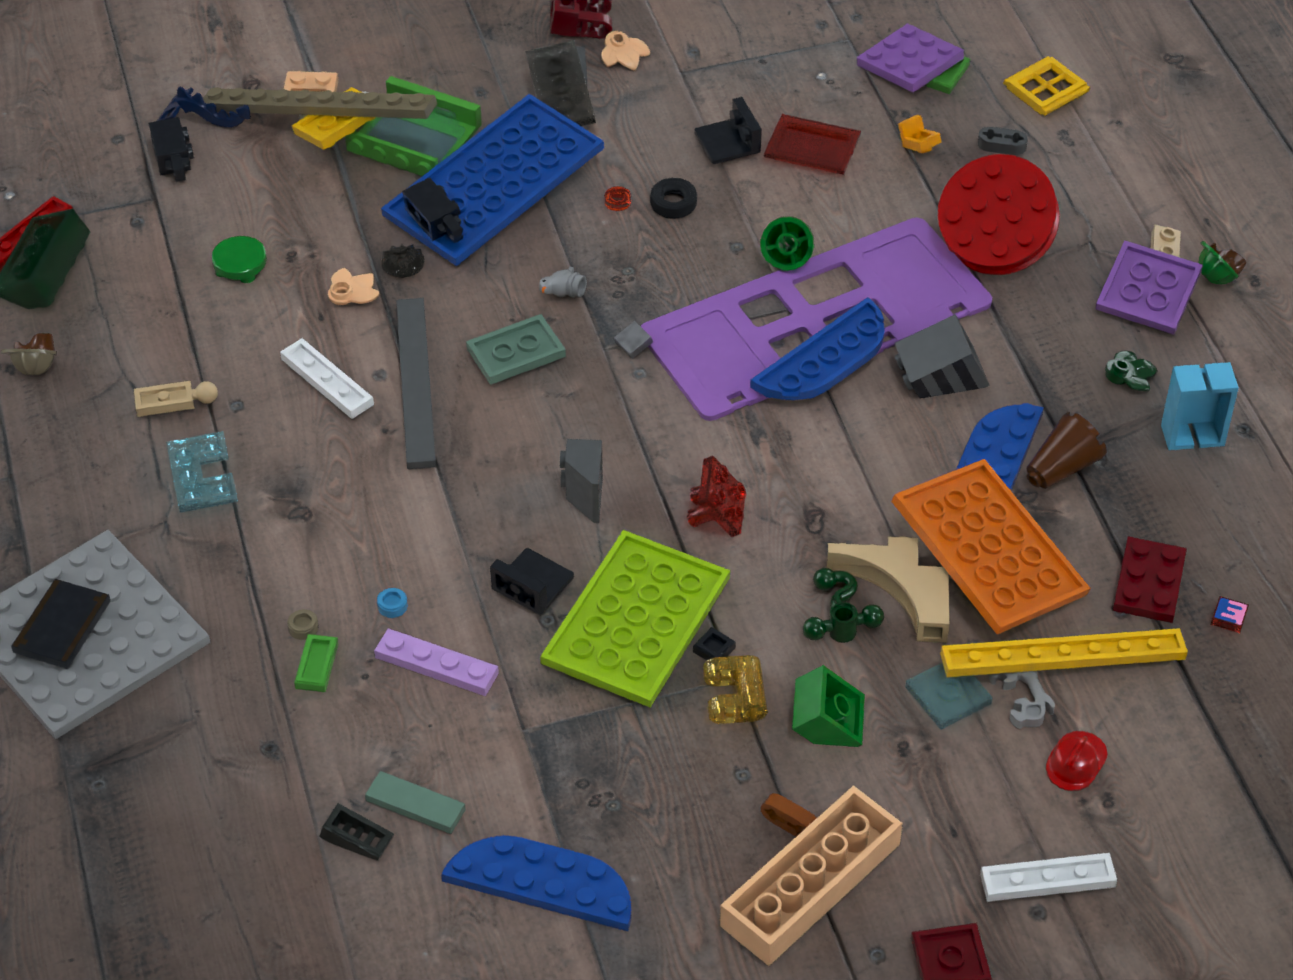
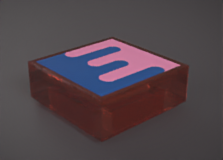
[1211,596,1249,633]

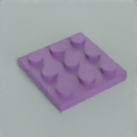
[857,23,964,93]
[1096,240,1203,334]

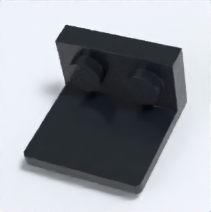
[695,97,762,164]
[490,548,574,615]

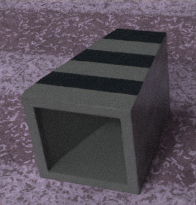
[895,314,989,399]

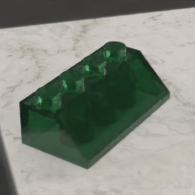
[0,208,91,310]

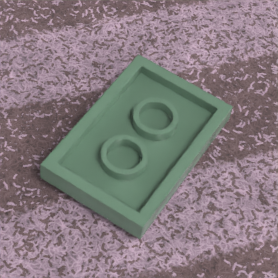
[466,314,566,385]

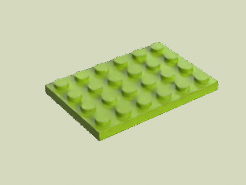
[540,530,730,708]

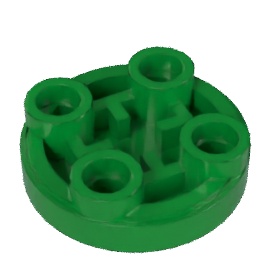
[212,236,267,283]

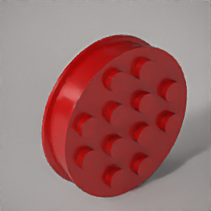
[938,154,1060,275]

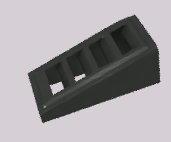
[319,803,394,861]

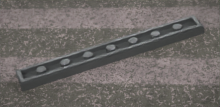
[396,298,436,469]

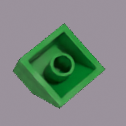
[792,665,865,747]

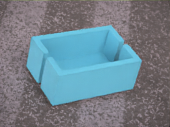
[1161,362,1239,450]

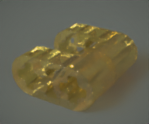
[703,655,768,724]

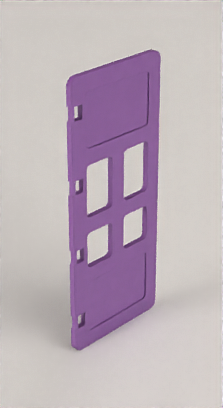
[641,218,992,421]

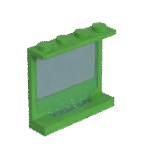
[345,76,482,176]

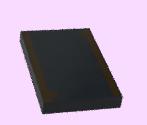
[11,579,111,669]

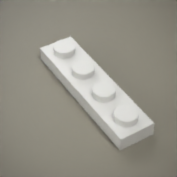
[280,338,374,419]
[980,853,1117,902]

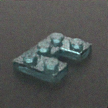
[166,431,238,513]

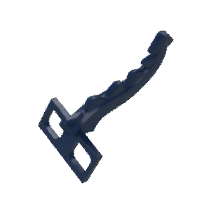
[157,87,251,127]

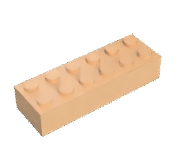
[720,785,903,966]

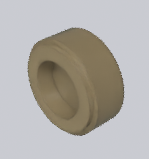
[287,609,319,640]

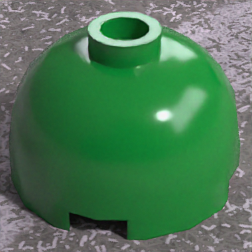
[760,216,815,271]

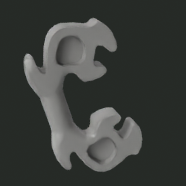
[989,671,1055,729]

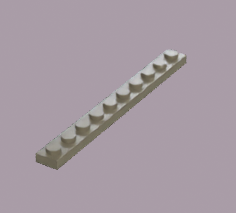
[203,87,438,119]

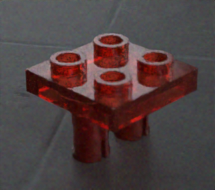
[687,456,746,537]

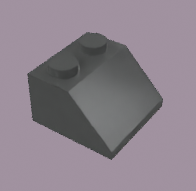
[560,439,603,523]

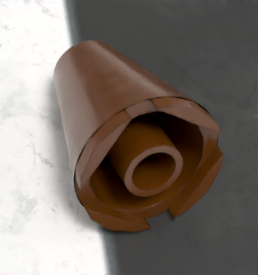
[1026,412,1107,489]

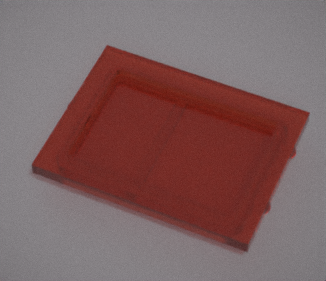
[764,114,861,175]

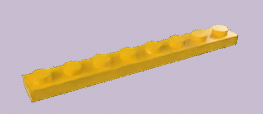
[940,628,1188,677]

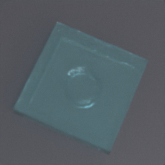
[905,662,993,730]

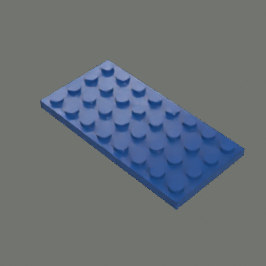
[381,94,604,266]

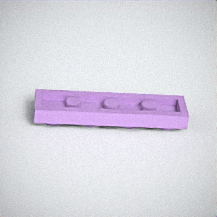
[374,628,499,696]

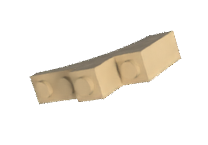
[827,537,949,643]

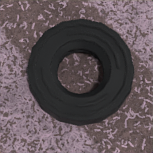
[650,178,697,219]

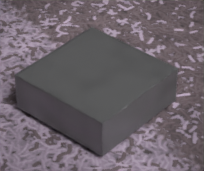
[614,321,653,359]

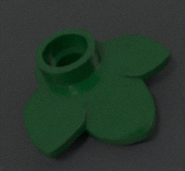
[1105,351,1158,391]

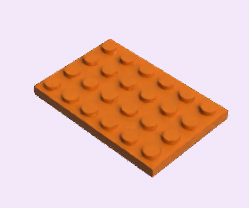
[891,459,1091,635]

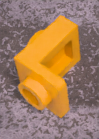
[898,115,942,153]

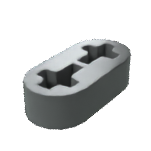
[978,127,1028,155]

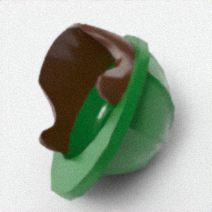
[1198,240,1247,284]

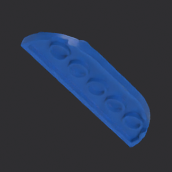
[750,297,885,400]
[956,403,1044,491]
[441,835,631,931]

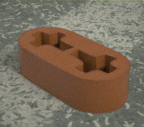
[760,793,817,837]

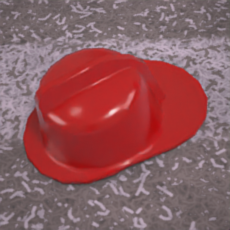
[1046,731,1108,791]

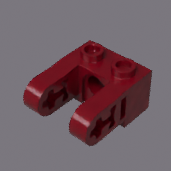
[550,0,612,39]

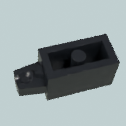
[148,117,194,182]
[402,177,463,243]

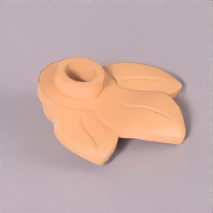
[601,31,650,71]
[328,268,379,305]

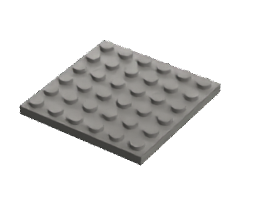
[0,530,211,740]

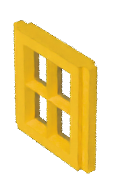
[1003,56,1090,116]

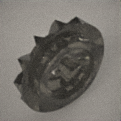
[381,243,425,278]

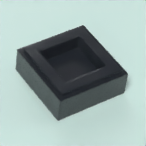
[693,627,736,667]

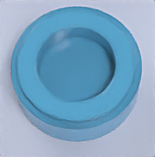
[377,588,408,618]

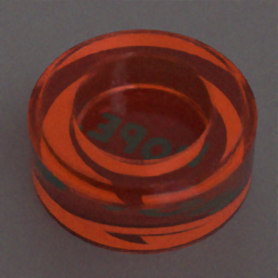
[605,186,631,211]

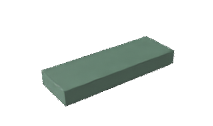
[365,771,466,834]

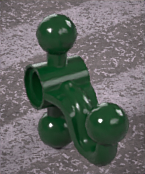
[802,568,884,643]

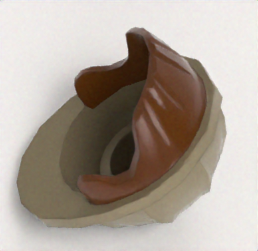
[1,333,57,375]

